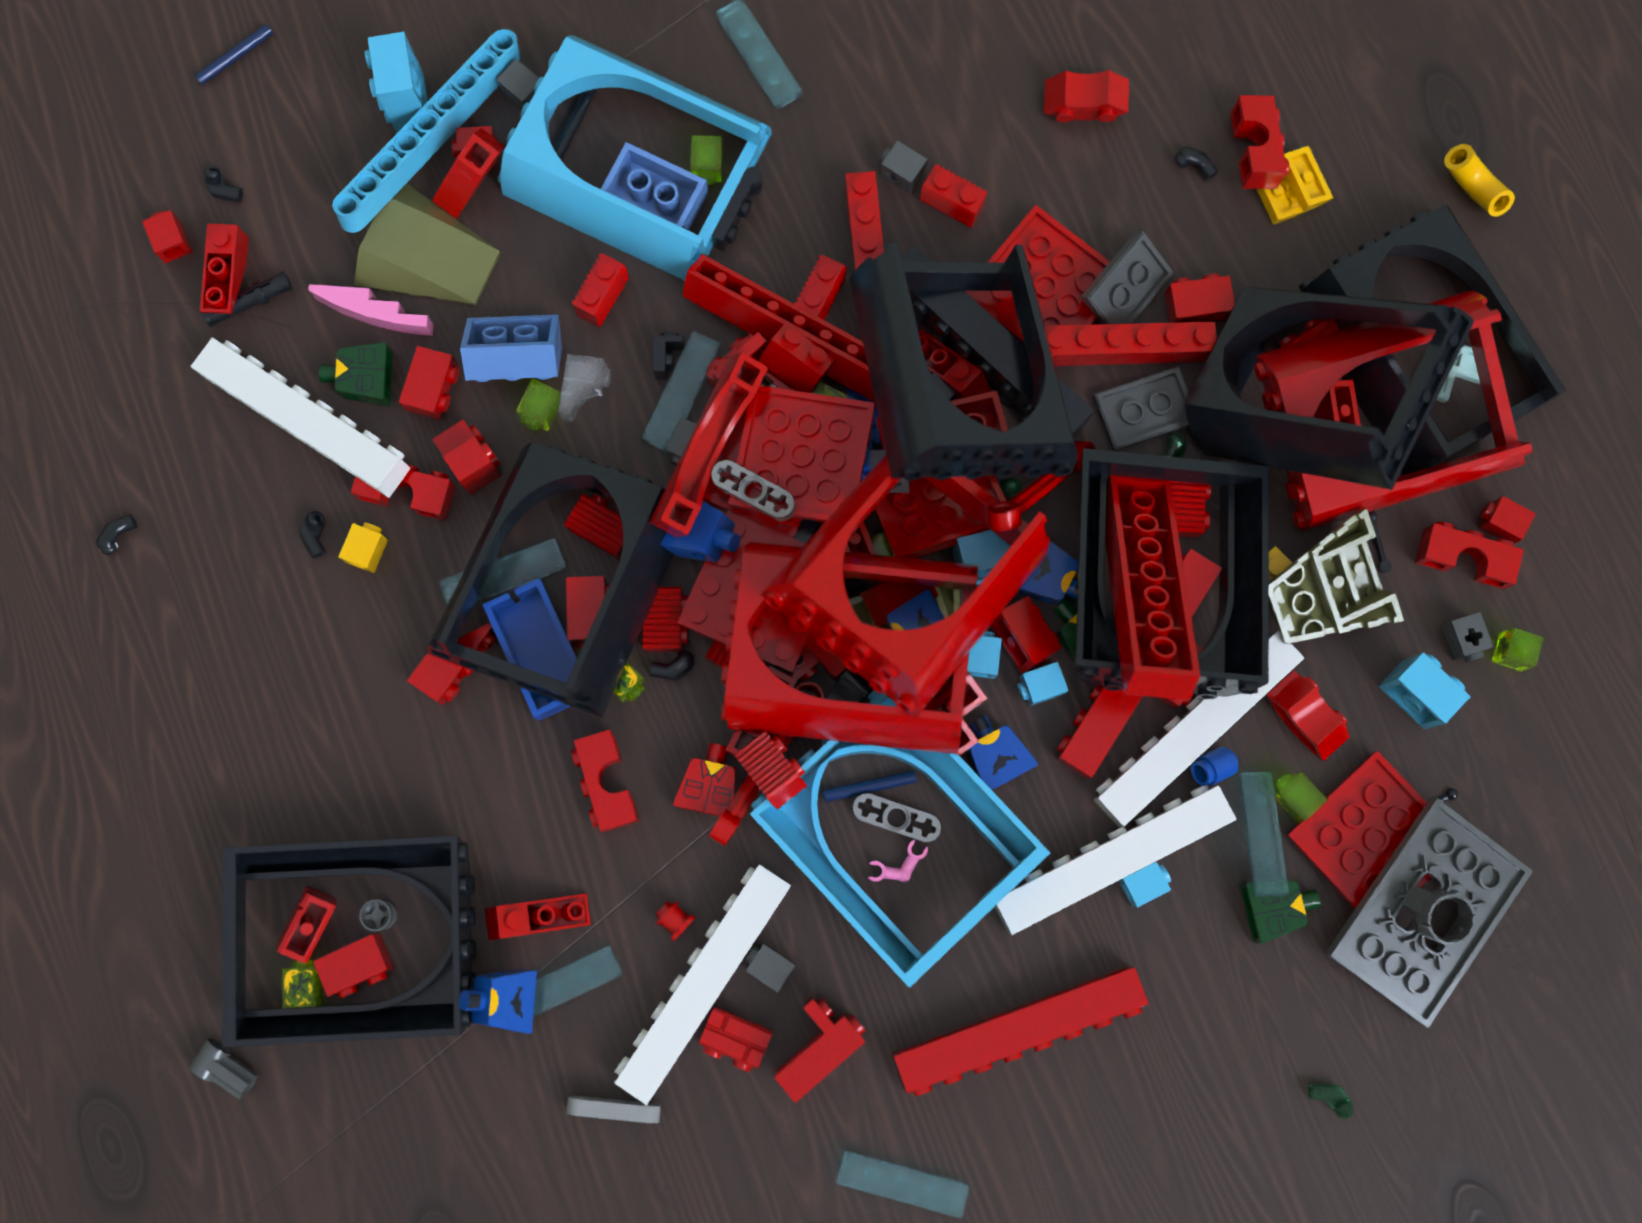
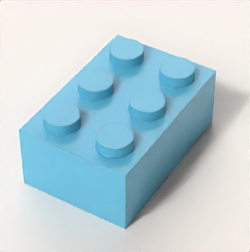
[365,32,428,133]

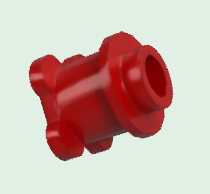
[655,900,696,941]

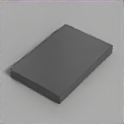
[1081,230,1174,324]
[1093,366,1189,451]

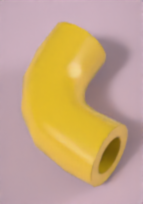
[1444,144,1515,217]

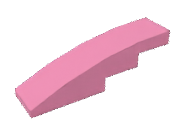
[308,284,434,336]

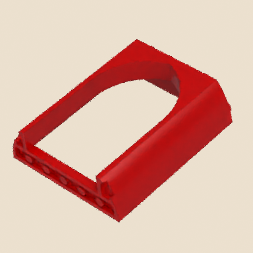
[1254,290,1533,532]
[761,454,1050,719]
[721,542,978,755]

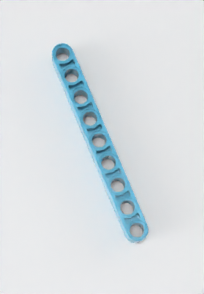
[332,29,521,233]

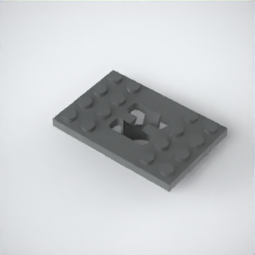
[1325,797,1533,1028]

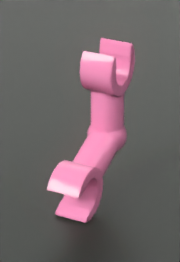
[868,840,928,882]

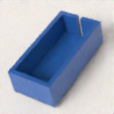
[482,578,578,721]

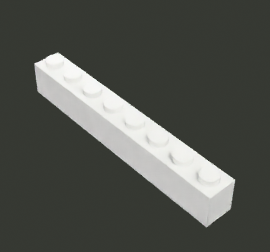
[190,337,411,498]
[1093,631,1304,828]
[995,785,1237,935]
[615,864,791,1105]

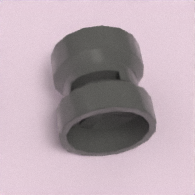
[359,899,398,931]

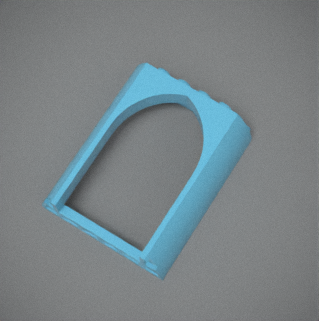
[498,35,772,281]
[750,690,1050,988]

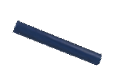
[195,24,274,85]
[823,770,917,802]

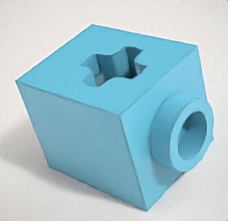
[967,631,1002,679]
[1017,662,1069,706]
[1118,861,1171,907]

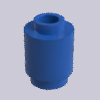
[1191,746,1238,786]

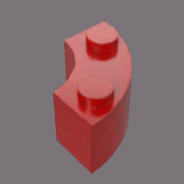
[1044,70,1129,123]
[1266,670,1350,761]

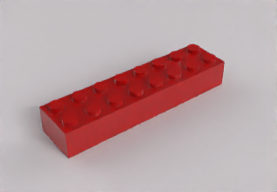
[1105,475,1200,700]

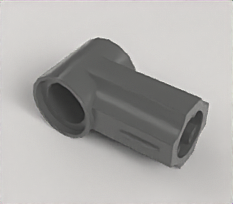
[188,1038,259,1100]

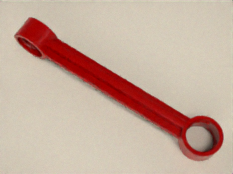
[987,440,1096,532]
[708,682,824,847]

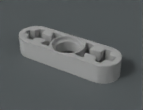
[712,460,796,521]
[853,793,941,843]
[566,1096,661,1123]

